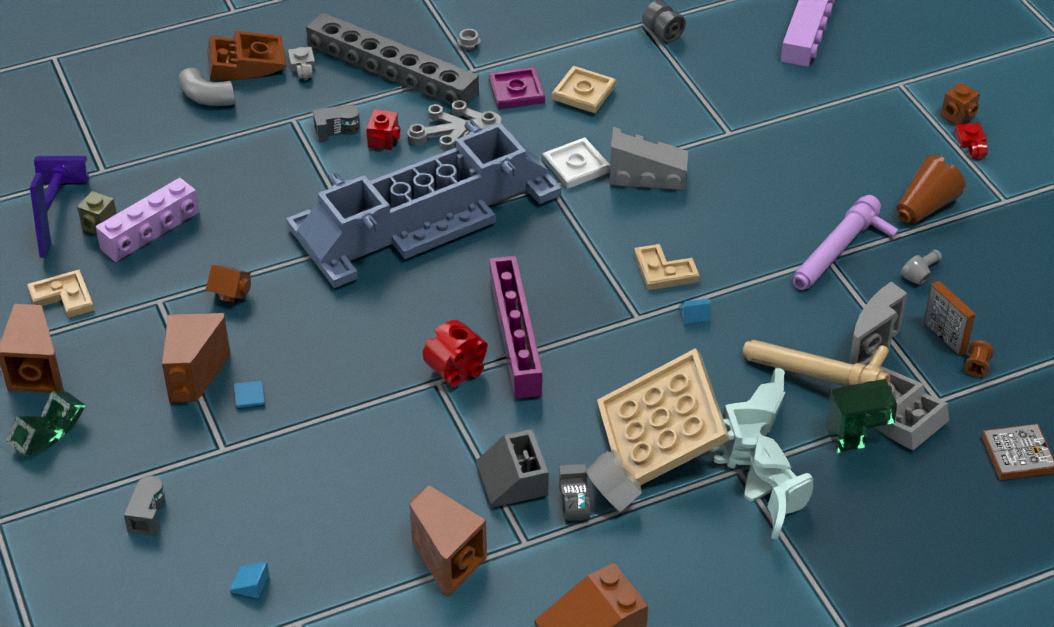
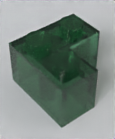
[826,379,897,453]

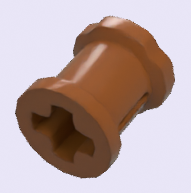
[964,340,994,377]

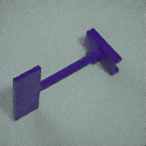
[30,156,89,258]

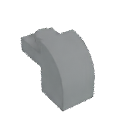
[586,449,642,512]

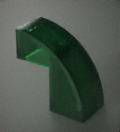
[6,391,86,455]

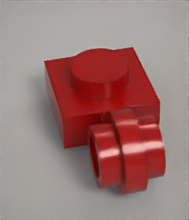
[954,123,988,160]

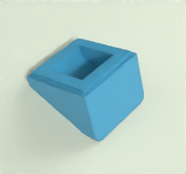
[230,562,269,599]

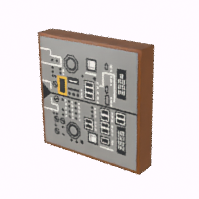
[924,281,976,356]
[981,423,1054,481]

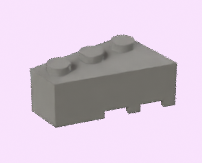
[610,127,688,190]

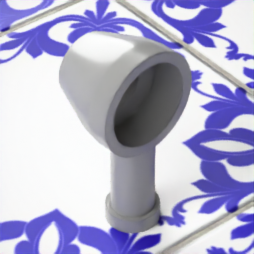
[900,250,942,285]

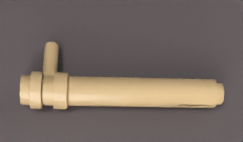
[743,340,890,397]

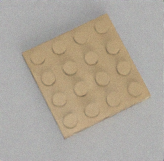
[597,348,730,485]

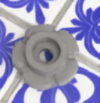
[457,29,481,50]

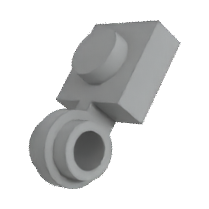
[288,47,315,81]

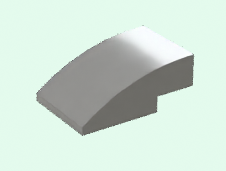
[849,282,908,365]
[843,366,949,450]

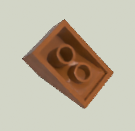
[534,563,648,627]

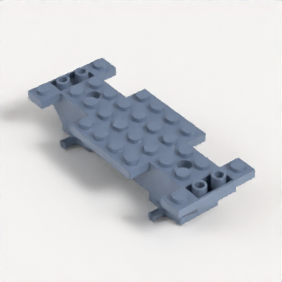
[286,120,561,288]

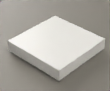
[542,138,610,189]

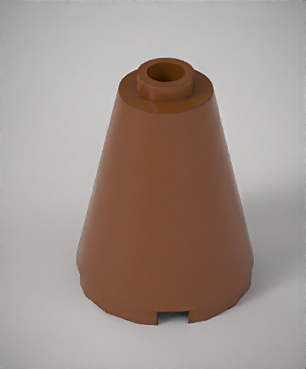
[897,155,966,224]

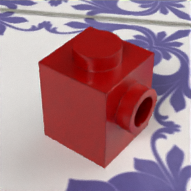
[366,109,401,150]

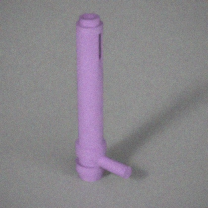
[793,195,899,290]

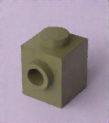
[77,191,117,235]

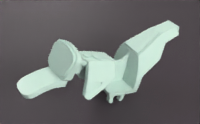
[710,367,813,540]

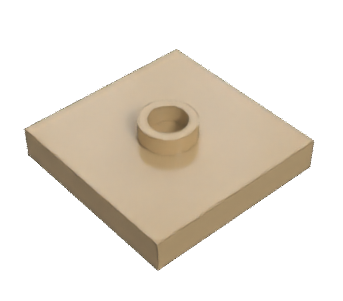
[552,66,616,113]

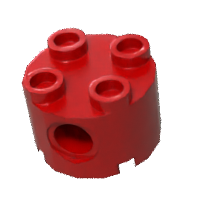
[423,319,488,387]

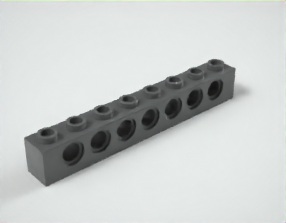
[306,13,479,105]

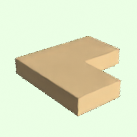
[634,244,700,290]
[27,269,95,318]

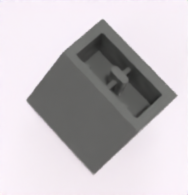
[476,429,549,508]

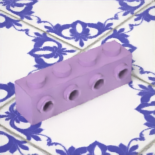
[95,178,199,262]

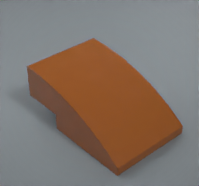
[207,31,286,81]

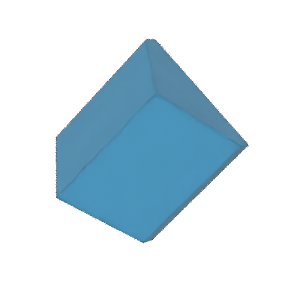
[679,298,711,324]
[234,380,265,408]

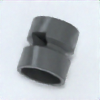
[642,0,686,43]

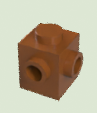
[941,82,980,125]
[205,264,251,302]

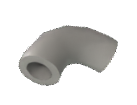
[178,68,235,107]

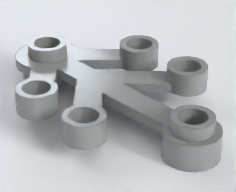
[407,100,501,151]

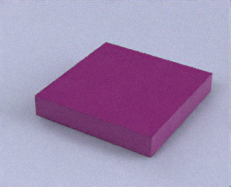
[488,67,545,110]

